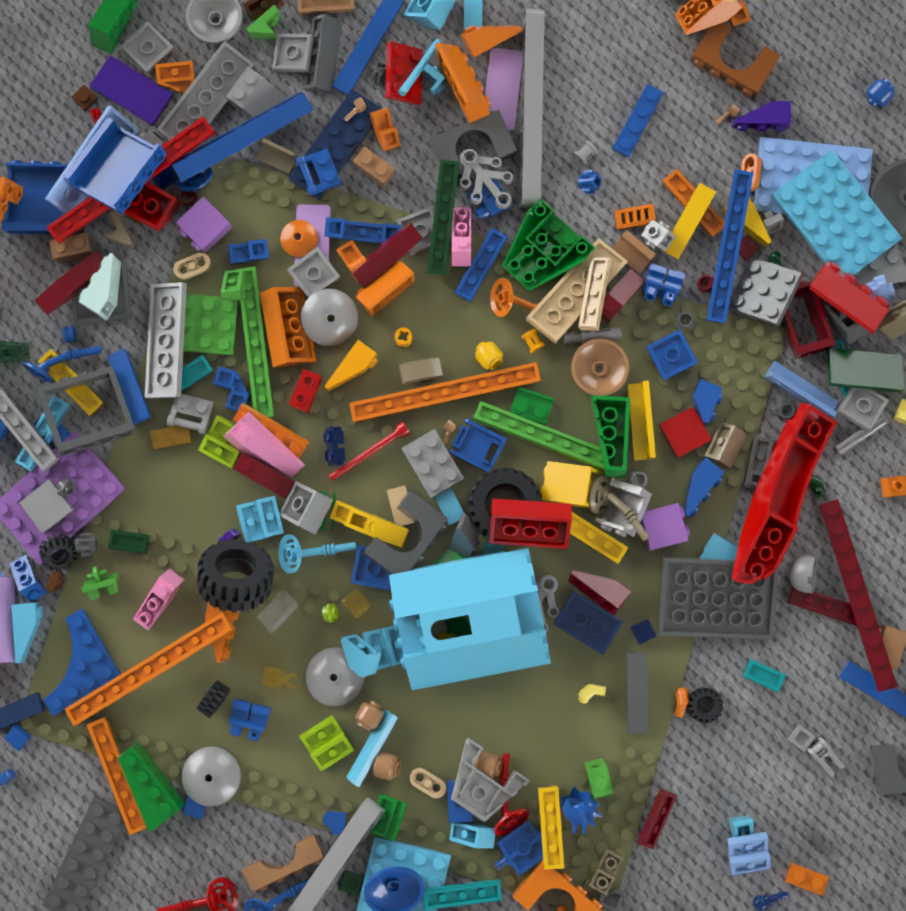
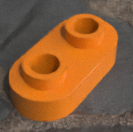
[741,153,762,192]

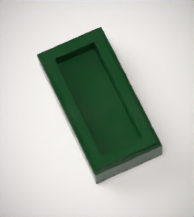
[108,529,150,554]

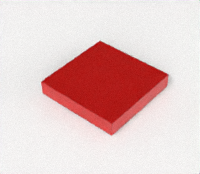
[659,406,712,458]

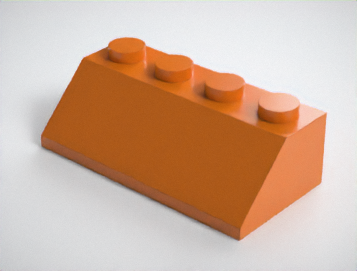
[435,43,491,123]
[260,287,316,368]

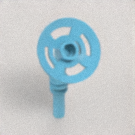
[278,534,357,573]

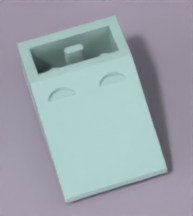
[79,253,121,321]

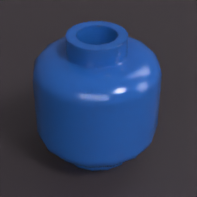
[866,78,895,108]

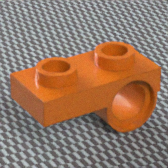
[336,240,366,283]
[880,476,906,498]

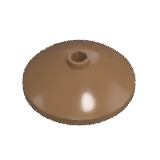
[571,339,629,396]

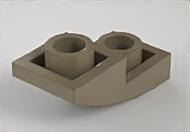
[399,357,443,384]
[589,847,624,896]

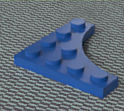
[43,608,121,716]

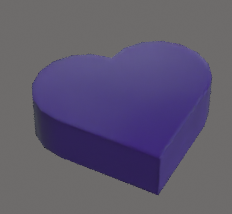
[218,529,242,542]

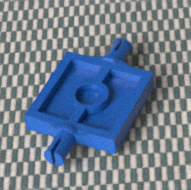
[494,819,543,876]

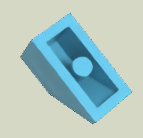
[341,634,381,678]
[449,822,495,849]

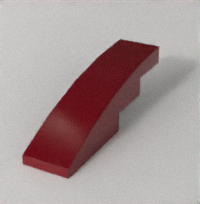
[351,222,422,288]
[35,251,104,315]

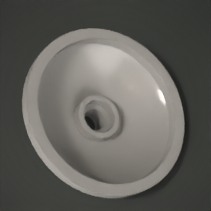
[186,0,243,44]
[301,289,358,346]
[306,647,364,706]
[182,746,241,806]

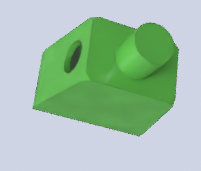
[584,758,613,799]

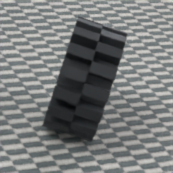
[39,534,77,571]
[197,680,231,718]
[687,687,724,723]

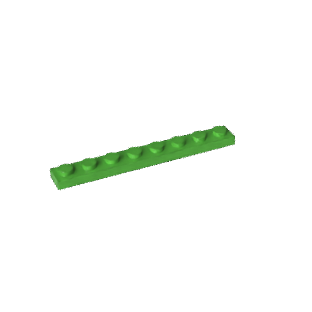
[237,267,275,418]
[473,401,604,471]

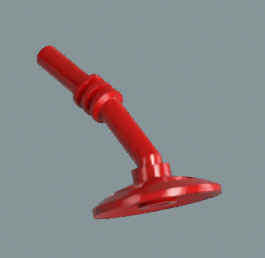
[494,753,529,836]
[157,877,239,911]

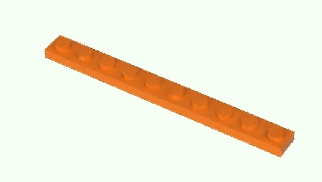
[349,362,541,423]
[65,612,235,726]

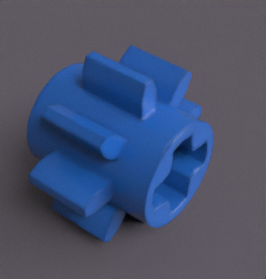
[578,170,602,194]

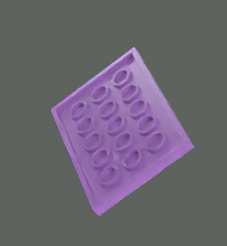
[0,431,127,565]

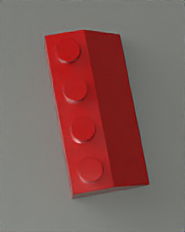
[123,182,180,232]
[809,260,890,334]
[489,499,572,549]

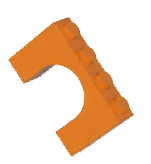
[512,860,603,911]

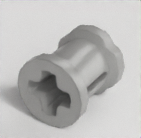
[573,140,598,166]

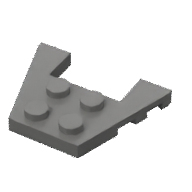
[451,738,530,822]

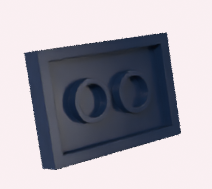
[553,591,623,655]

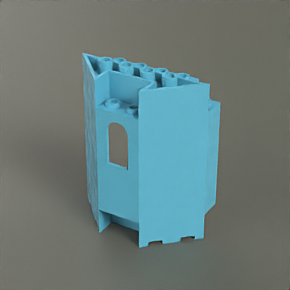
[389,548,551,690]

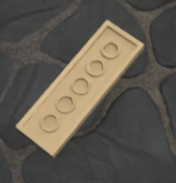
[526,238,628,344]

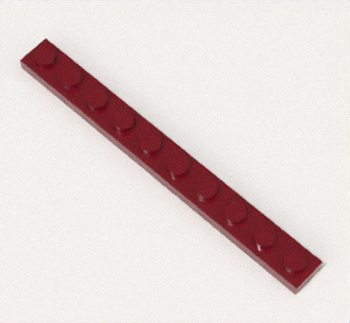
[819,499,898,692]

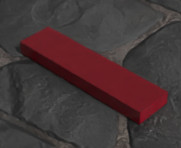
[787,586,857,626]

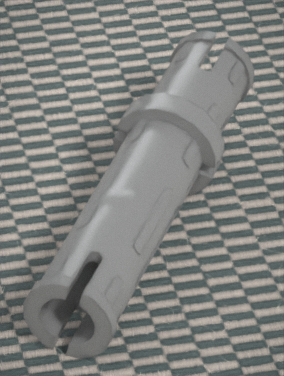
[563,327,622,345]

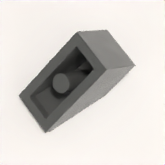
[448,513,480,558]

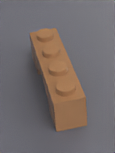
[242,833,325,893]

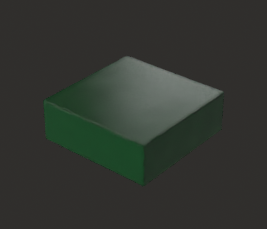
[339,870,364,895]

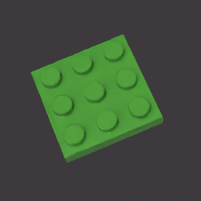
[183,294,239,356]

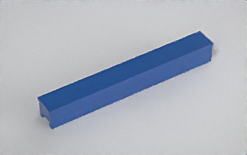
[172,91,314,182]

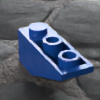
[684,458,724,518]

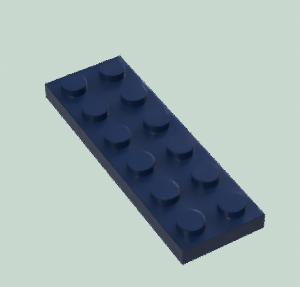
[288,89,382,201]

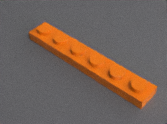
[87,717,147,835]

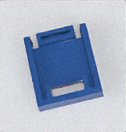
[449,418,507,472]

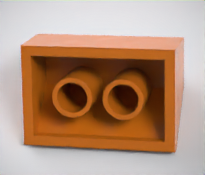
[356,260,415,318]

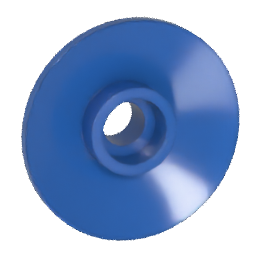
[177,167,213,191]

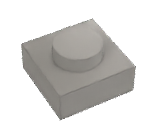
[787,724,816,752]

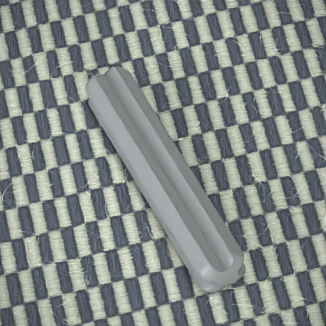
[835,416,886,455]

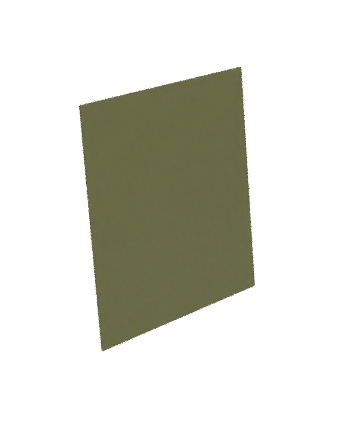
[17,156,787,911]

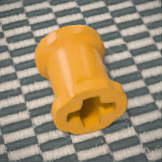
[395,328,412,347]
[521,328,545,353]

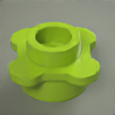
[322,603,339,623]

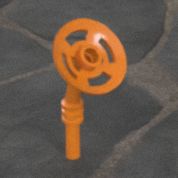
[490,278,537,317]

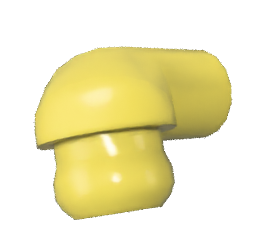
[578,684,606,704]

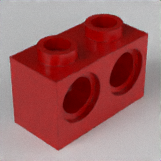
[289,369,323,414]

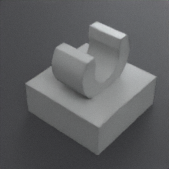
[763,210,784,235]

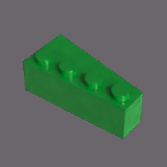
[591,395,630,478]
[118,741,185,832]

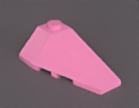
[223,412,305,478]

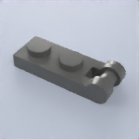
[743,436,774,489]

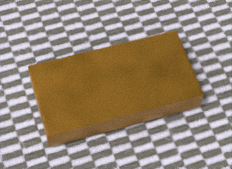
[150,426,192,450]

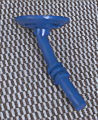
[22,346,102,384]
[244,877,311,911]

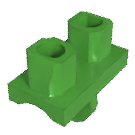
[81,566,119,600]

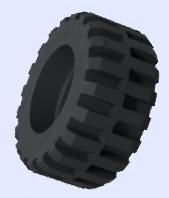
[468,467,543,538]
[197,539,274,613]

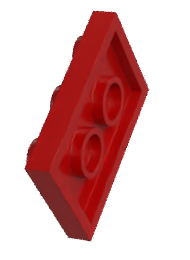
[385,41,423,105]

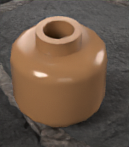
[355,701,384,731]
[473,751,502,779]
[371,752,401,781]

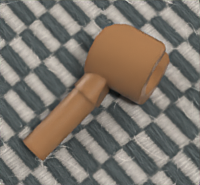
[344,97,366,122]
[715,105,741,125]
[443,420,456,447]

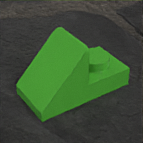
[246,5,281,40]
[221,269,246,301]

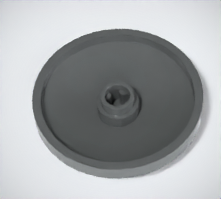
[870,159,906,236]

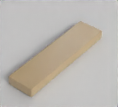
[578,257,611,331]

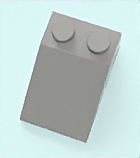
[226,67,288,134]

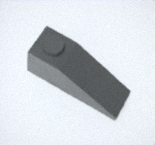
[818,295,864,345]

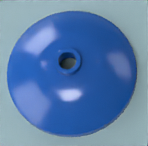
[364,866,424,911]

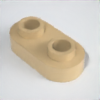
[173,253,211,280]
[410,767,446,798]

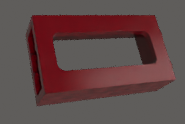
[782,280,835,360]

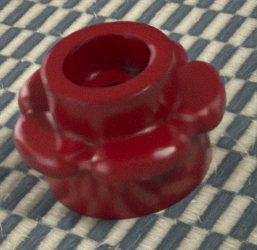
[178,190,197,206]
[697,275,714,293]

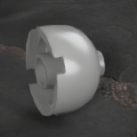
[786,554,818,594]

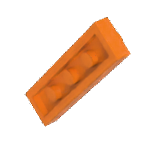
[662,169,725,238]
[233,403,309,459]

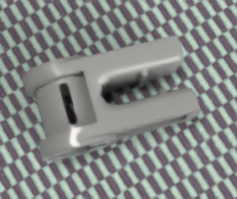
[806,737,845,778]

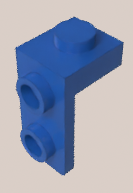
[10,555,47,603]

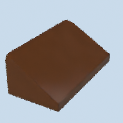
[242,0,284,21]

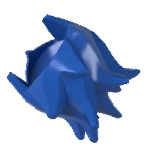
[559,786,602,834]

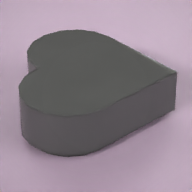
[599,888,624,911]

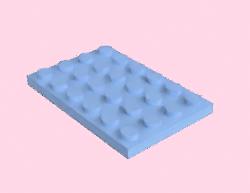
[753,137,873,215]

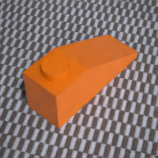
[460,25,523,57]

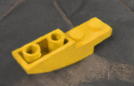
[330,500,409,548]

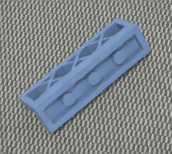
[764,361,839,418]

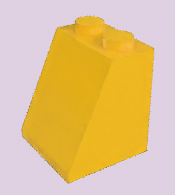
[540,461,604,509]

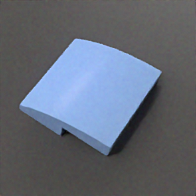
[727,832,770,875]

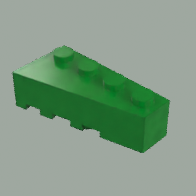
[88,0,139,54]

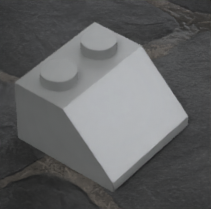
[279,481,333,534]

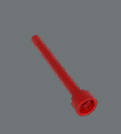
[329,421,411,481]

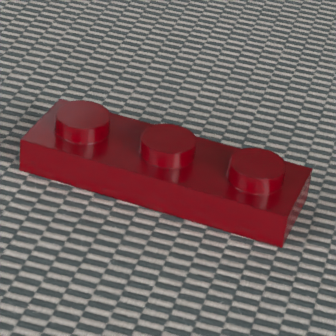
[637,788,677,850]

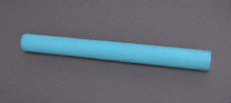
[398,39,442,96]

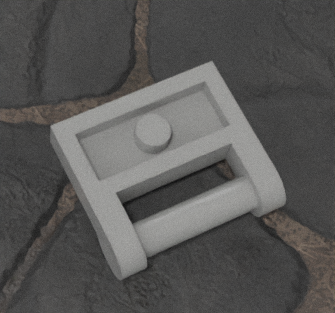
[167,394,214,434]

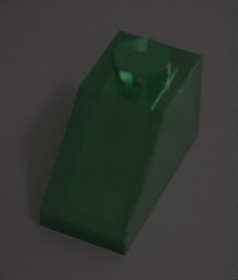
[0,341,29,363]

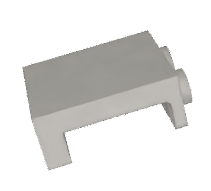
[595,478,652,537]

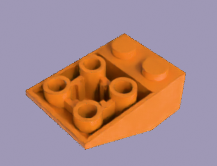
[675,0,743,35]
[205,602,239,663]

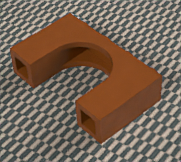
[691,22,781,98]

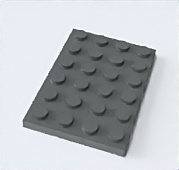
[657,557,779,639]

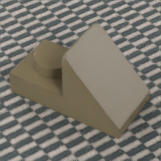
[104,211,135,249]

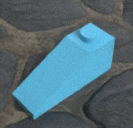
[11,603,43,663]

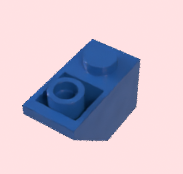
[691,379,723,425]

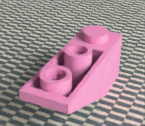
[452,207,471,266]
[133,569,185,631]

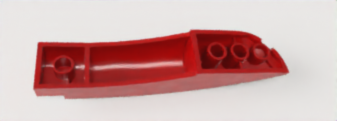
[732,403,837,584]

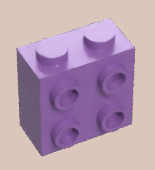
[176,197,233,254]
[641,503,690,551]

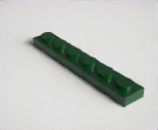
[427,159,459,276]

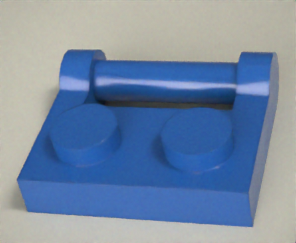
[295,148,341,195]

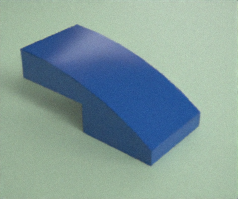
[227,239,269,265]

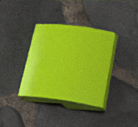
[198,415,242,469]
[299,715,354,772]

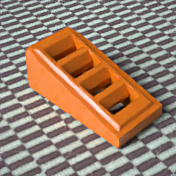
[614,204,656,230]

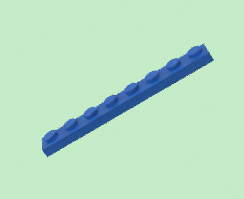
[706,169,754,324]

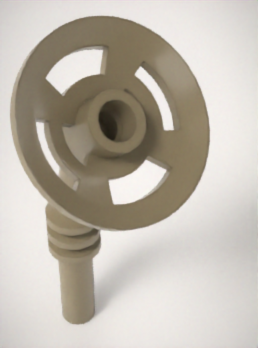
[589,476,650,541]

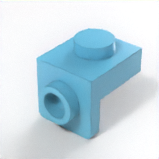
[423,64,446,97]

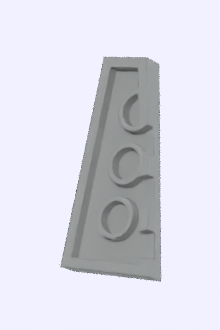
[854,246,906,285]

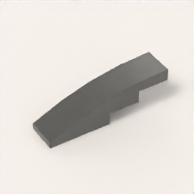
[626,652,648,734]

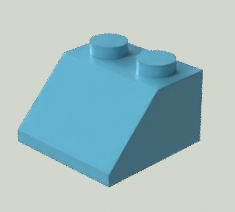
[403,0,456,30]

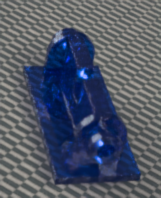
[323,426,346,467]

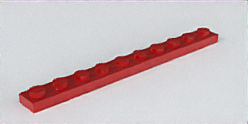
[46,117,215,244]

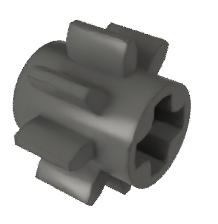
[367,62,386,86]
[75,533,98,557]

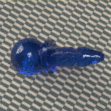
[752,892,789,911]

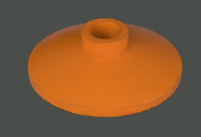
[280,220,318,257]

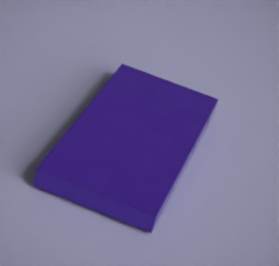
[90,55,173,126]

